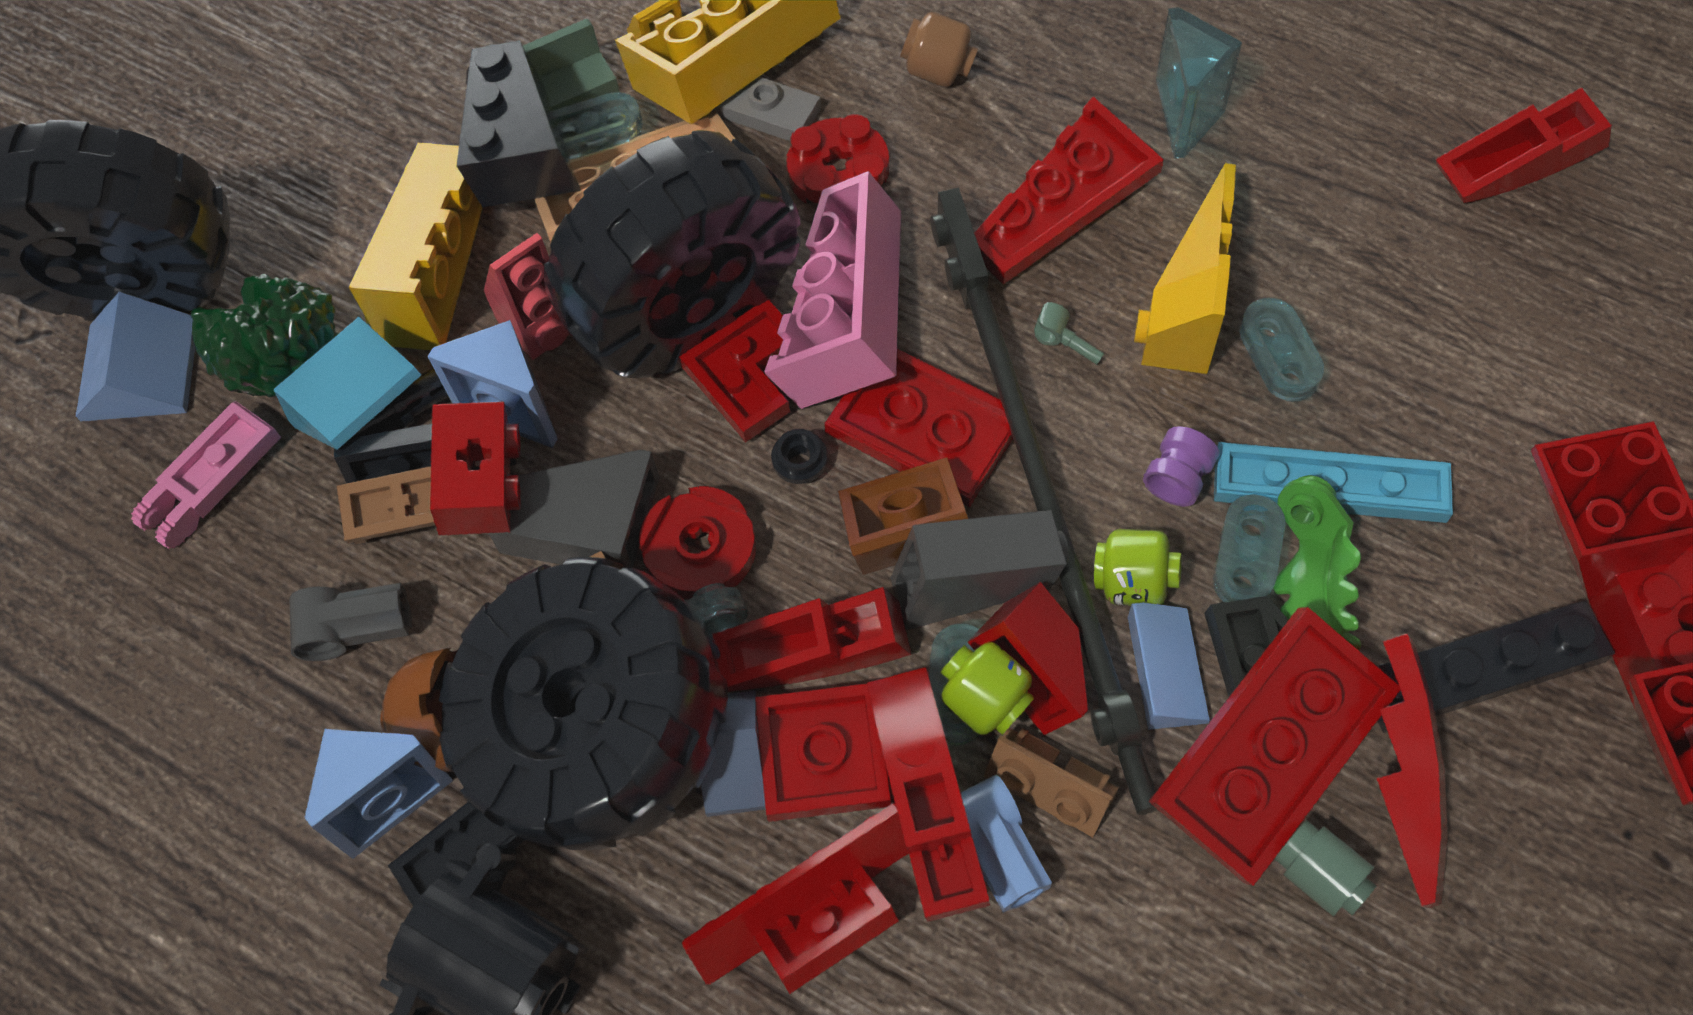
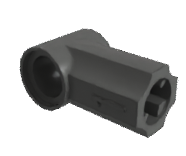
[289,583,412,661]

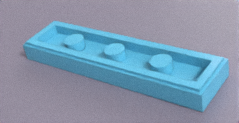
[1214,442,1453,523]

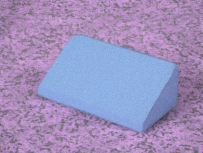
[1128,602,1210,730]

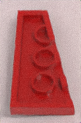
[974,96,1164,285]

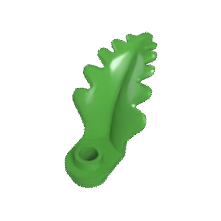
[1273,475,1361,650]

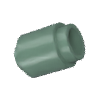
[1274,821,1377,917]

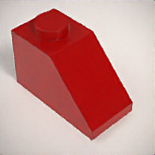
[968,582,1088,735]

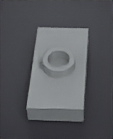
[711,77,821,141]

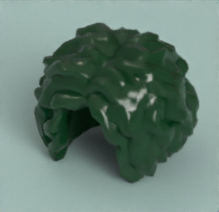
[191,273,338,398]

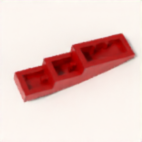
[1377,633,1448,908]

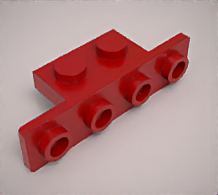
[682,803,909,994]

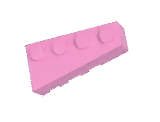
[764,171,901,409]

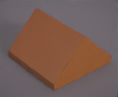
[838,458,968,575]

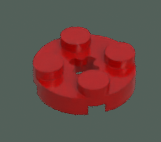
[786,114,889,204]
[639,486,756,602]

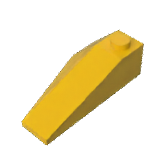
[1134,163,1236,374]

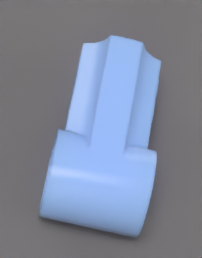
[961,774,1052,913]

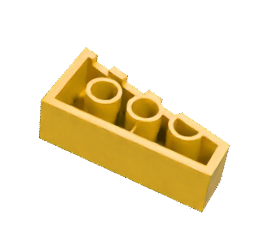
[615,0,841,125]
[349,143,483,350]

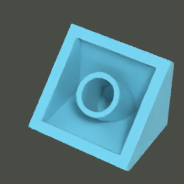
[273,317,421,450]

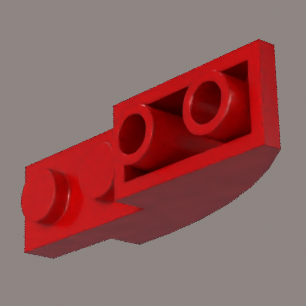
[867,667,991,922]

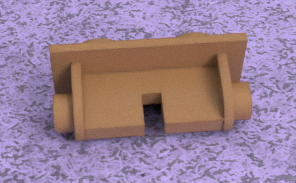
[984,728,1119,838]

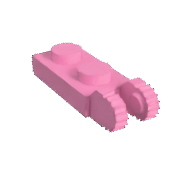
[131,401,281,549]

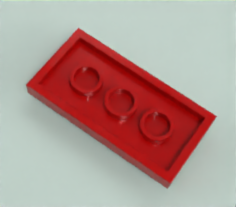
[1149,607,1401,886]

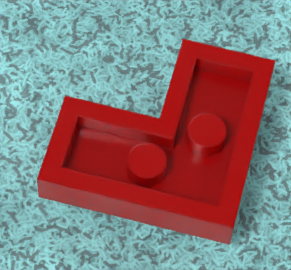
[679,300,790,443]

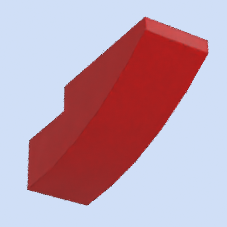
[1436,87,1612,203]
[712,587,911,692]

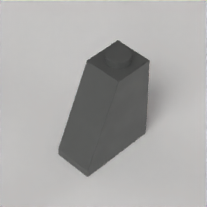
[489,450,660,568]
[891,510,1069,630]

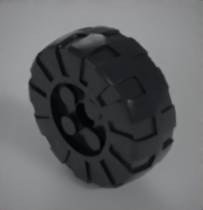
[0,120,230,322]
[544,130,801,378]
[439,557,728,850]

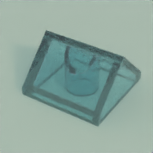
[1156,7,1242,159]

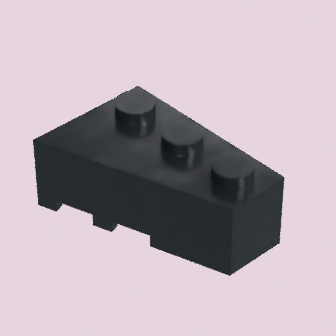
[456,40,581,207]

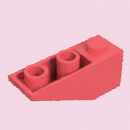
[484,233,570,360]

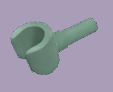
[1034,302,1104,365]

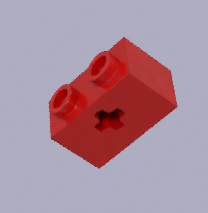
[430,402,521,535]

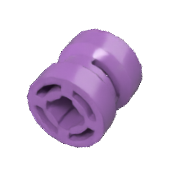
[1143,426,1220,507]

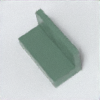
[523,19,620,119]

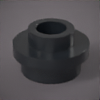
[771,429,828,484]

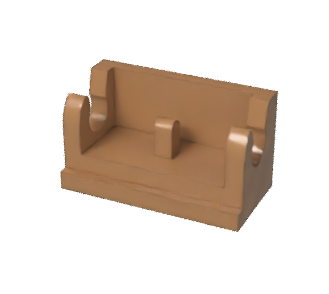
[337,466,435,544]

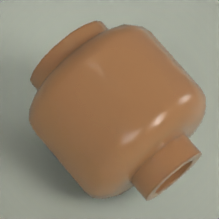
[900,12,978,87]

